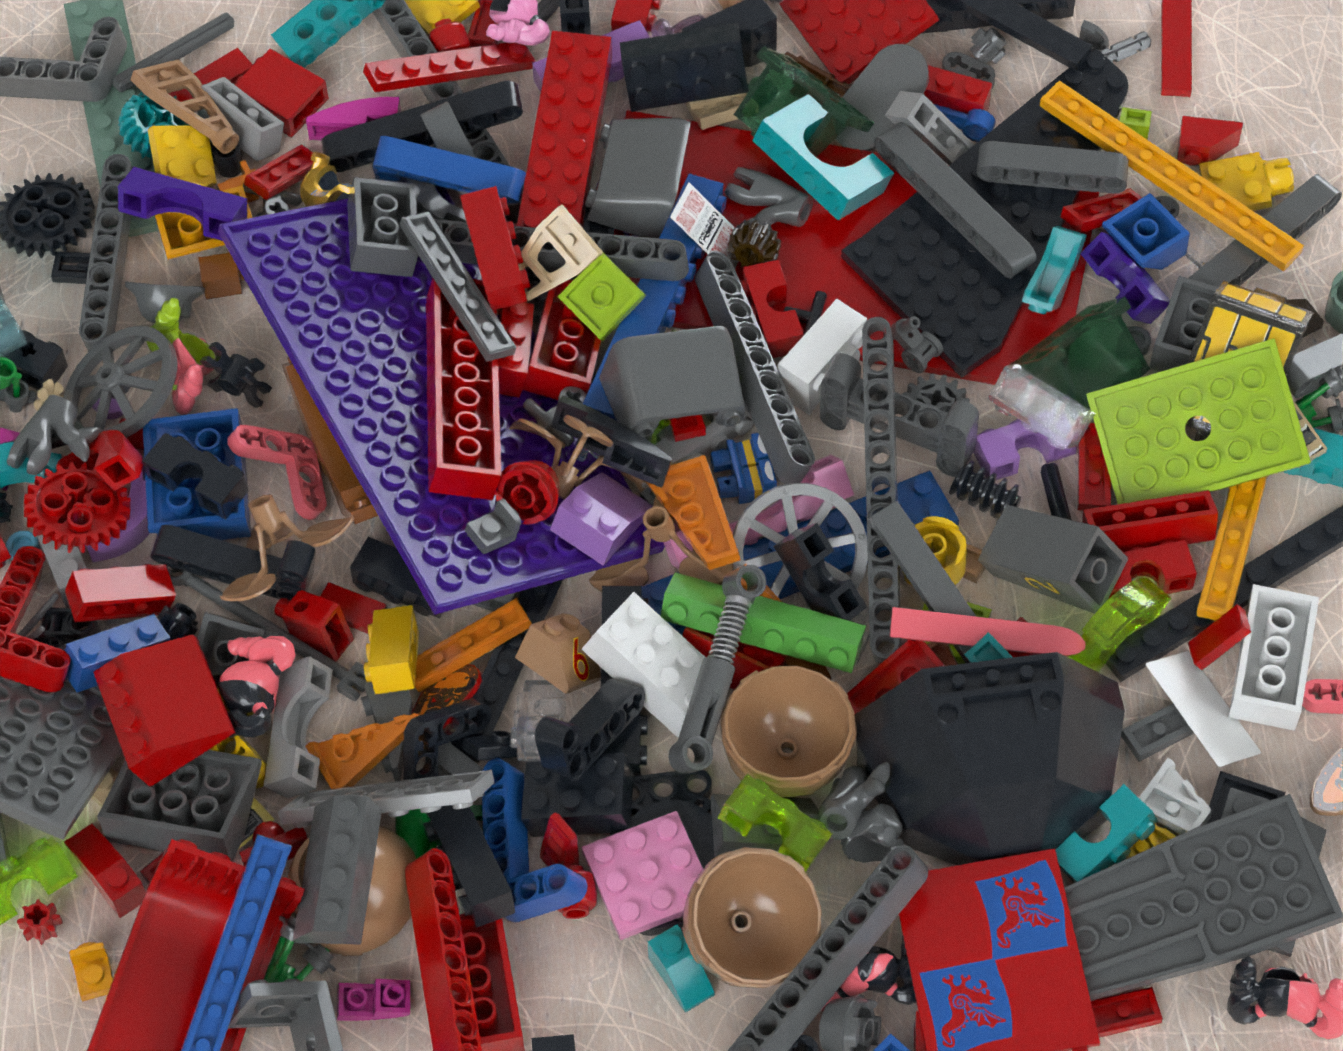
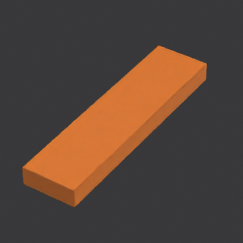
[415,598,532,693]

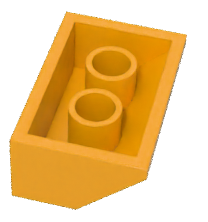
[155,185,252,260]

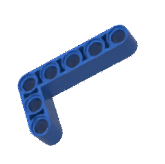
[372,136,526,204]
[482,758,588,923]

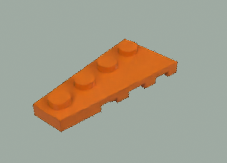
[645,455,741,570]

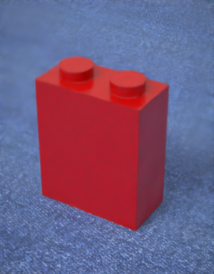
[234,49,329,138]

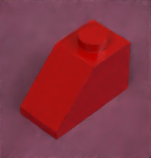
[1176,116,1243,166]

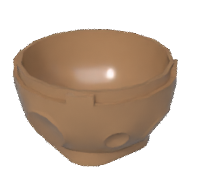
[721,666,857,798]
[682,847,822,988]

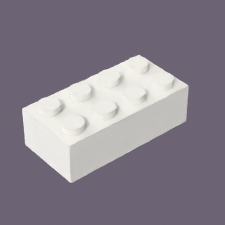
[1228,584,1319,731]
[581,592,732,737]

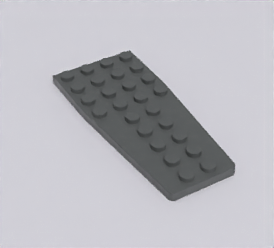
[1064,794,1343,1000]

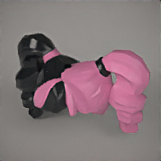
[486,0,550,46]

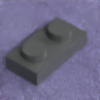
[1121,704,1194,762]

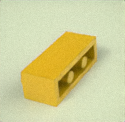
[364,605,419,694]

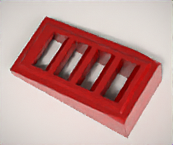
[540,812,580,867]

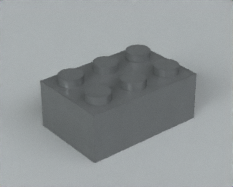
[347,177,418,277]

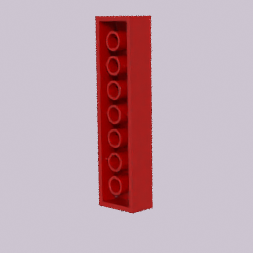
[517,30,612,228]
[426,278,501,500]

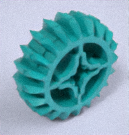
[118,91,189,161]

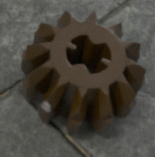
[727,219,782,267]

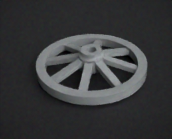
[733,483,868,610]

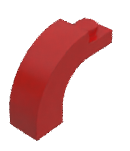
[56,430,143,491]

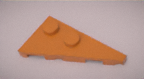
[305,713,421,789]

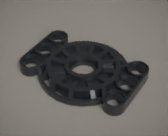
[610,769,715,936]

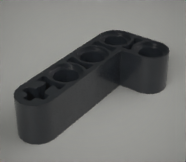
[535,678,645,780]

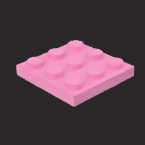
[581,811,703,940]

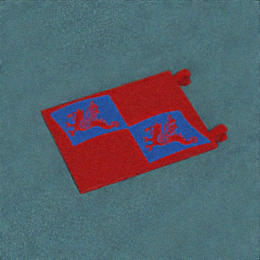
[899,849,1101,1051]

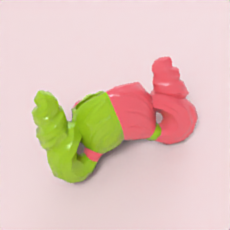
[147,298,215,415]

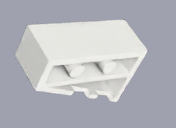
[778,299,867,415]

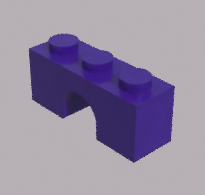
[1080,232,1170,324]

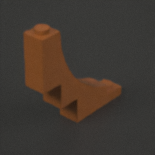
[281,357,378,524]

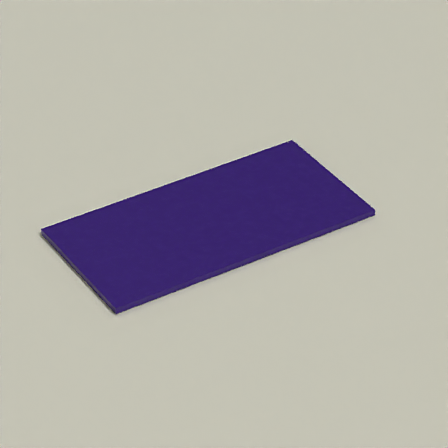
[218,186,665,615]

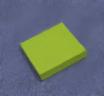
[558,253,647,341]

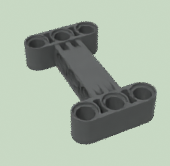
[820,353,979,477]

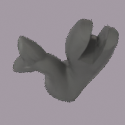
[724,167,813,230]
[7,395,101,475]
[818,762,890,840]

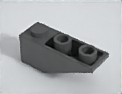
[361,682,413,781]

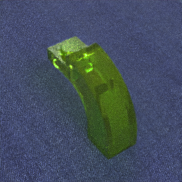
[1068,578,1172,672]

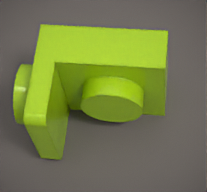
[1120,107,1152,139]

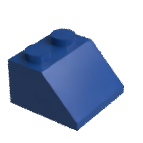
[1102,193,1190,270]

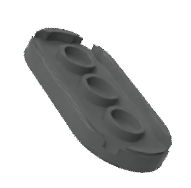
[831,44,929,151]

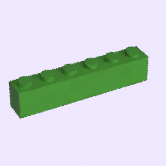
[660,572,866,673]

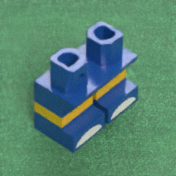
[710,433,777,504]

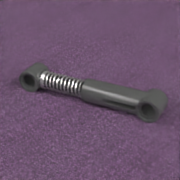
[668,565,766,774]

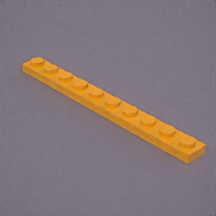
[1039,81,1304,272]

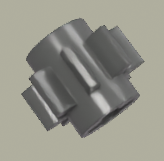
[970,27,1007,64]

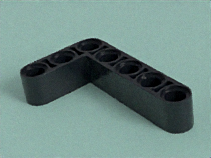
[150,525,316,601]

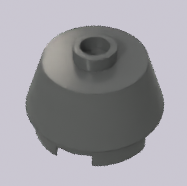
[819,994,881,1051]

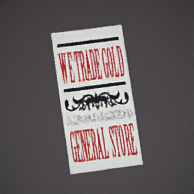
[670,183,739,269]

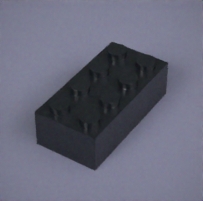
[620,23,749,112]

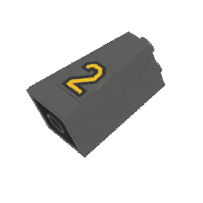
[978,505,1128,615]

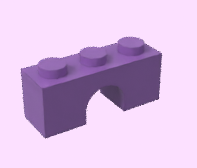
[973,407,1079,480]

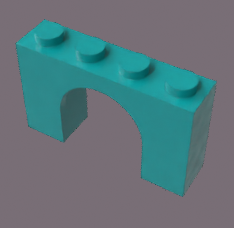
[752,94,894,220]

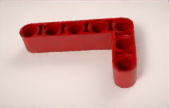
[0,546,70,692]

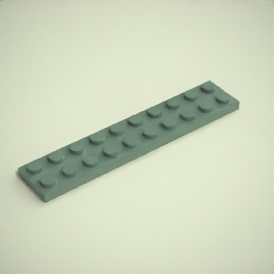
[64,0,159,237]

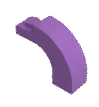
[87,466,150,562]

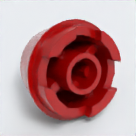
[495,460,559,525]

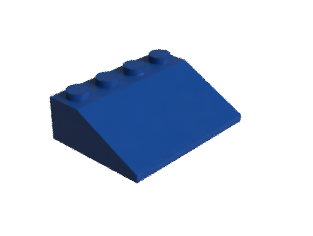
[143,408,251,540]

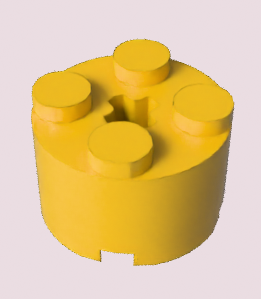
[902,516,967,586]

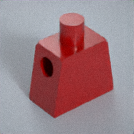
[274,590,354,662]

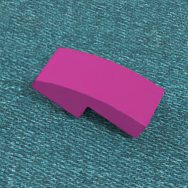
[337,979,410,1021]

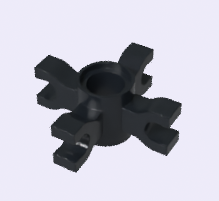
[200,342,272,408]

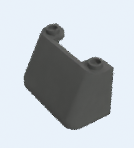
[585,118,691,238]
[599,326,745,438]

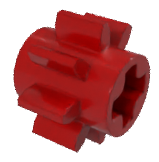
[17,899,63,945]

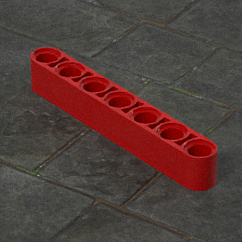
[405,848,482,1051]

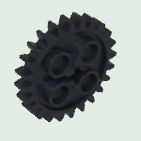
[0,173,96,258]

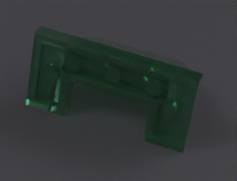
[733,46,874,157]
[1004,297,1151,420]

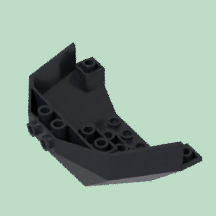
[854,652,1125,865]

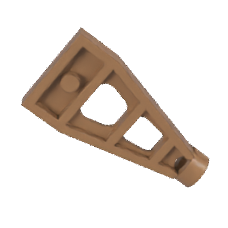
[130,60,239,154]

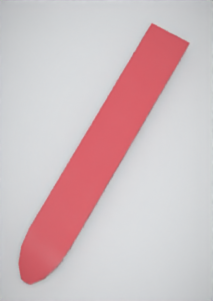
[890,607,1086,656]

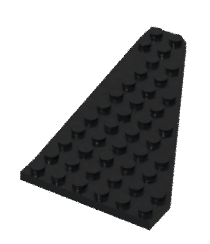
[841,48,1128,378]

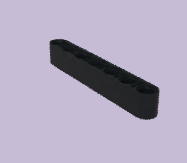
[321,81,523,173]

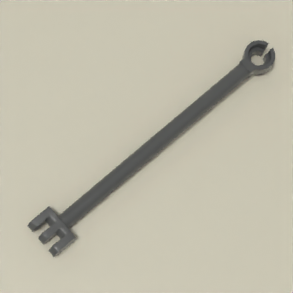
[167,566,366,701]

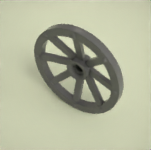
[63,326,178,438]

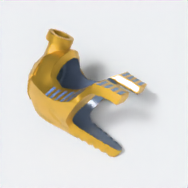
[300,152,352,207]

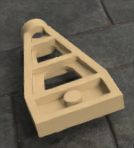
[496,205,604,315]

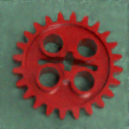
[24,462,131,553]

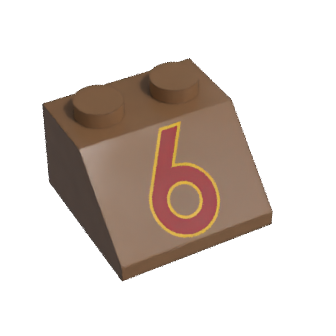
[515,613,601,694]

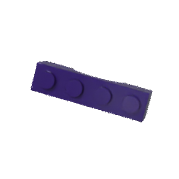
[118,167,247,241]

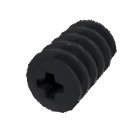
[949,460,1021,519]

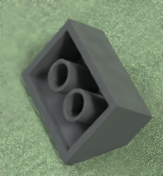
[711,794,824,863]

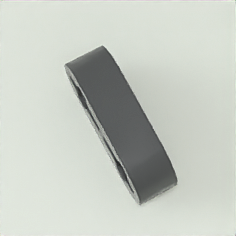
[942,52,995,89]

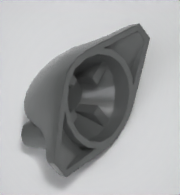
[125,281,205,323]

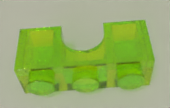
[717,774,833,873]
[0,837,78,925]

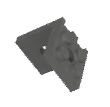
[228,979,343,1051]

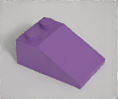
[550,472,653,566]

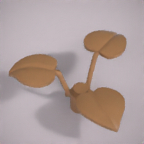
[509,415,646,500]
[220,494,354,601]
[589,497,733,592]

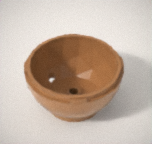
[287,825,416,956]

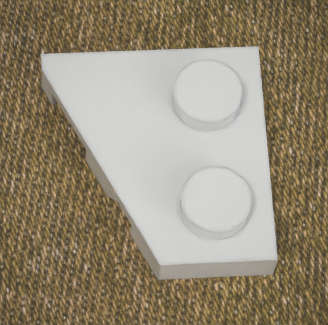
[1139,758,1211,835]

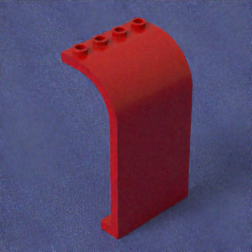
[87,839,305,1051]

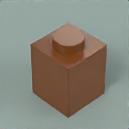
[198,252,245,300]

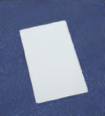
[1146,651,1261,767]

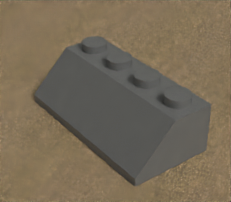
[293,795,382,945]

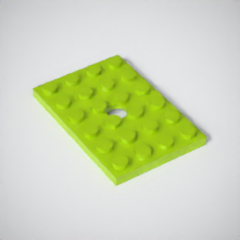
[1086,338,1311,504]

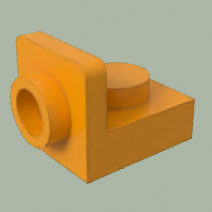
[69,942,113,1002]

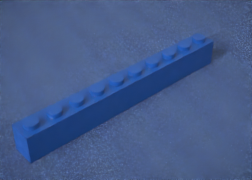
[583,174,727,421]

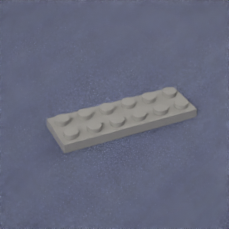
[278,770,494,828]

